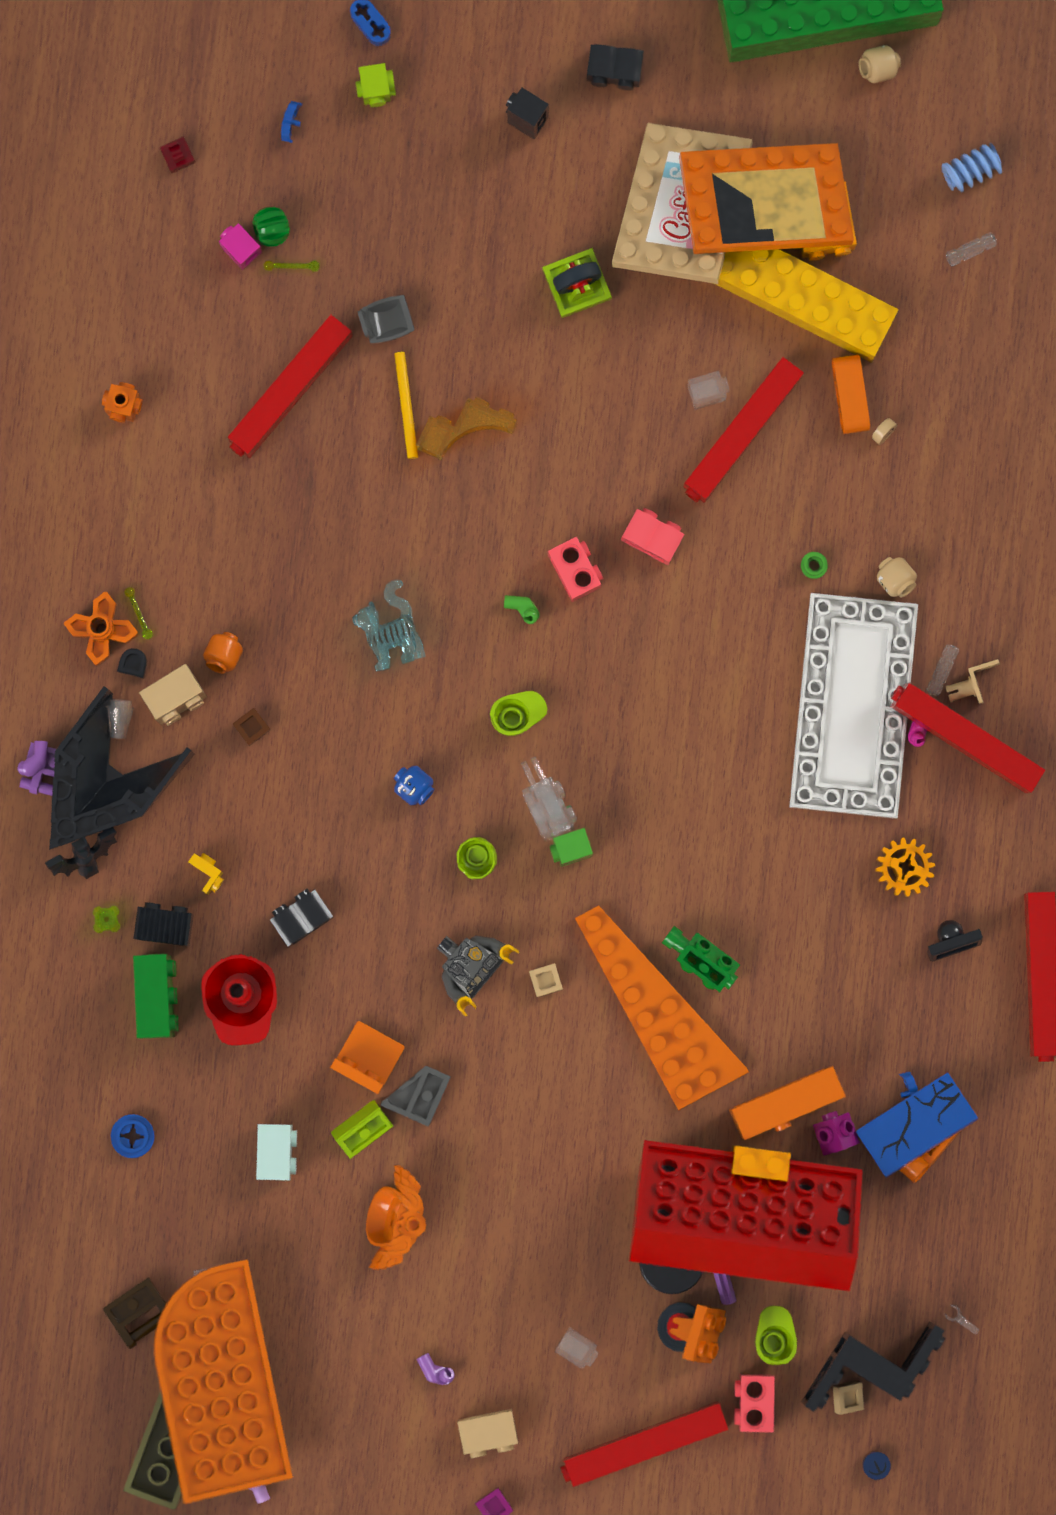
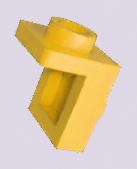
[188,853,224,895]

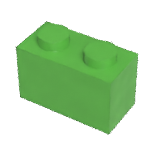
[549,828,593,867]

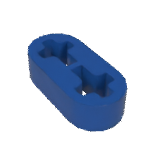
[350,0,391,46]

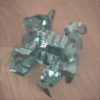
[352,579,426,672]

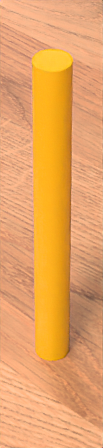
[394,352,418,459]

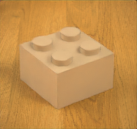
[139,664,207,726]

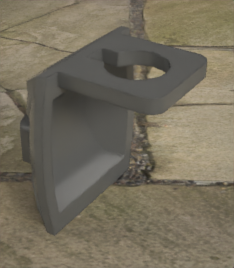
[358,295,415,344]

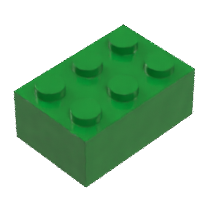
[133,954,179,1039]

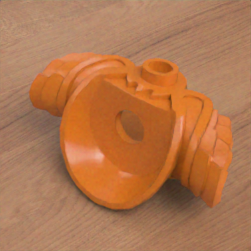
[366,1165,426,1270]

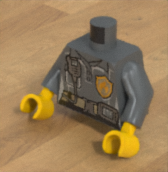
[437,936,520,1016]

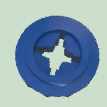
[111,1114,155,1158]

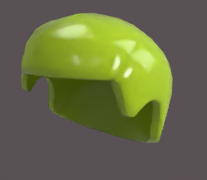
[456,837,497,879]

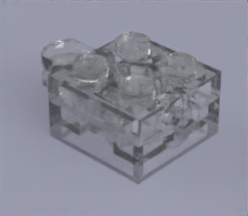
[520,756,577,843]

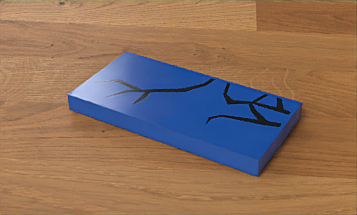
[856,1072,978,1178]

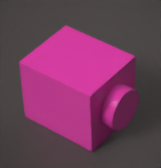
[219,223,262,270]

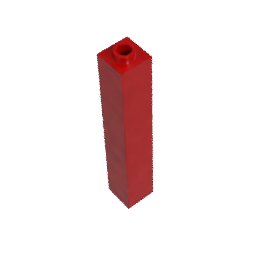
[227,315,353,458]
[683,357,804,503]
[890,683,1045,793]
[1024,892,1056,1062]
[560,1401,729,1487]

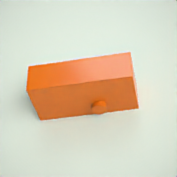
[729,1066,846,1140]

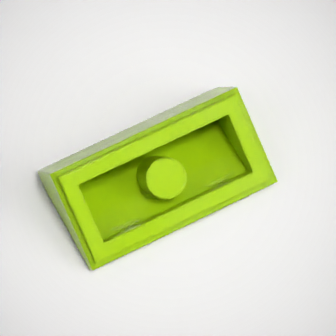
[331,1100,393,1159]

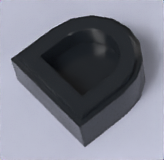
[117,648,147,679]

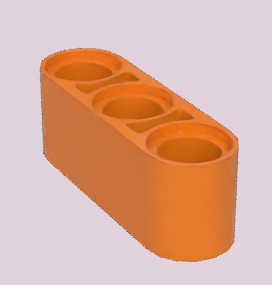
[832,354,870,434]

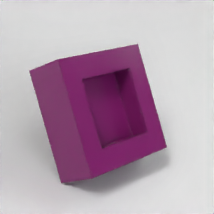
[475,1487,513,1515]

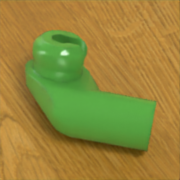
[504,595,539,624]

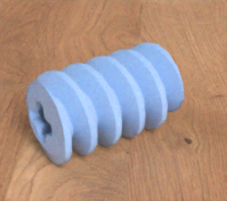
[941,143,1002,192]

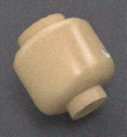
[859,45,901,83]
[877,557,917,598]

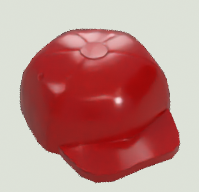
[201,954,277,1046]

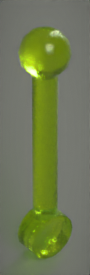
[263,260,320,272]
[124,587,153,640]

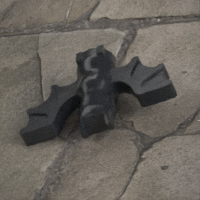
[45,827,117,879]

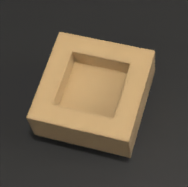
[529,963,563,997]
[833,1381,864,1415]

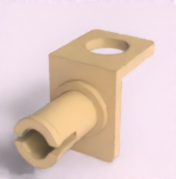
[946,659,1000,704]

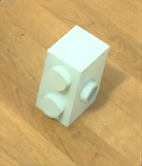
[256,1124,297,1180]

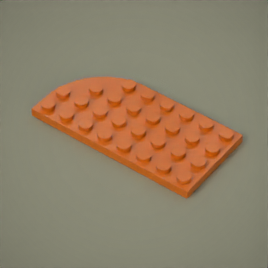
[154,1259,293,1504]

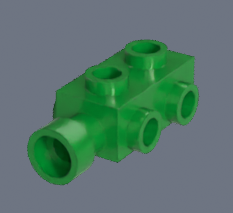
[662,926,740,992]

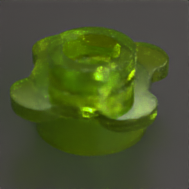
[93,906,120,933]

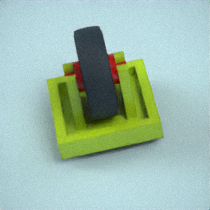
[542,248,612,318]

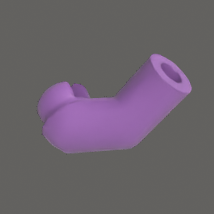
[17,741,48,777]
[417,1353,455,1385]

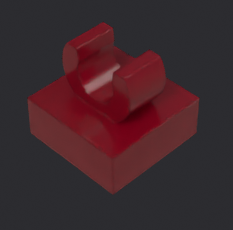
[159,136,195,174]

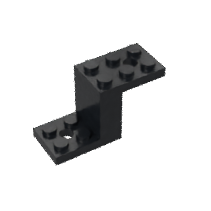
[801,1321,945,1412]

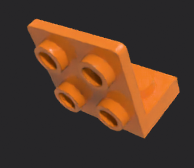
[330,1021,405,1094]

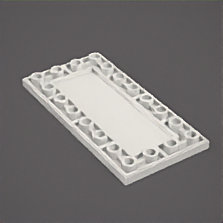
[789,593,918,819]

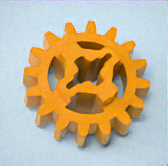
[875,838,935,897]

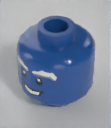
[394,766,435,805]

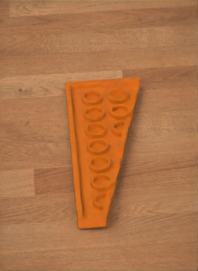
[575,905,749,1110]

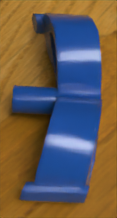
[281,101,303,143]
[899,1072,918,1098]

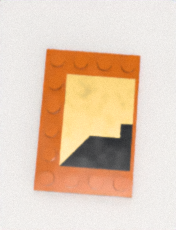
[679,143,854,254]

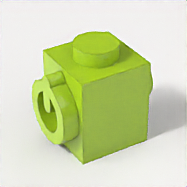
[355,63,396,107]

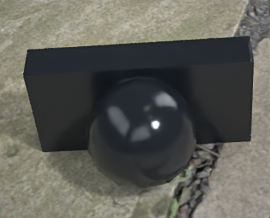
[927,920,983,962]

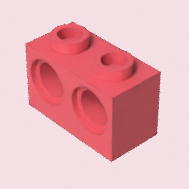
[548,537,603,602]
[734,1374,774,1432]

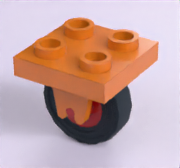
[657,1302,726,1364]

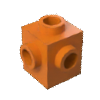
[102,382,143,423]

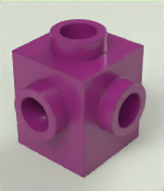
[813,1110,860,1156]

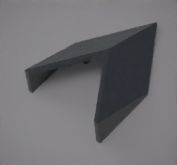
[49,686,195,850]

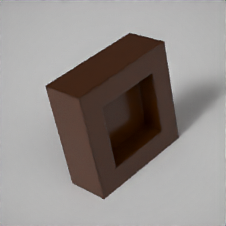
[233,708,271,746]

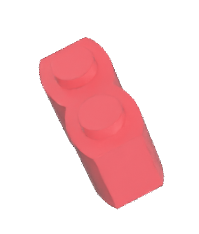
[621,508,685,565]

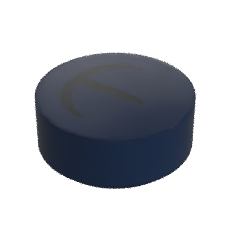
[862,1451,891,1480]

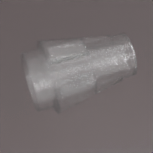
[107,699,134,739]

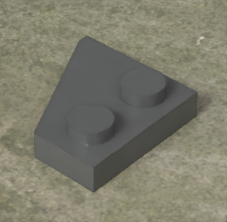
[381,1066,451,1127]

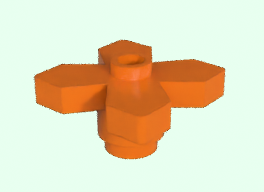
[64,592,139,666]

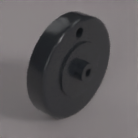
[639,1263,703,1294]

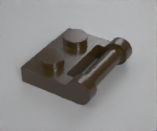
[102,1277,166,1349]

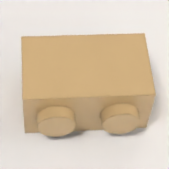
[458,1409,518,1458]

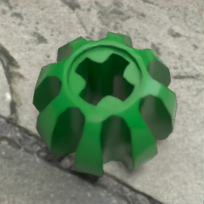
[252,206,290,247]

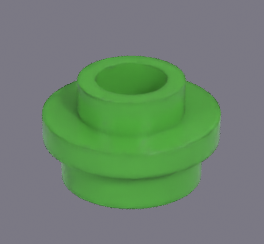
[801,552,828,579]

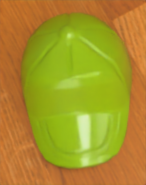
[490,691,548,736]
[755,1306,797,1365]

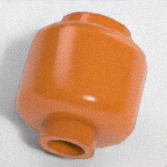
[203,632,243,674]

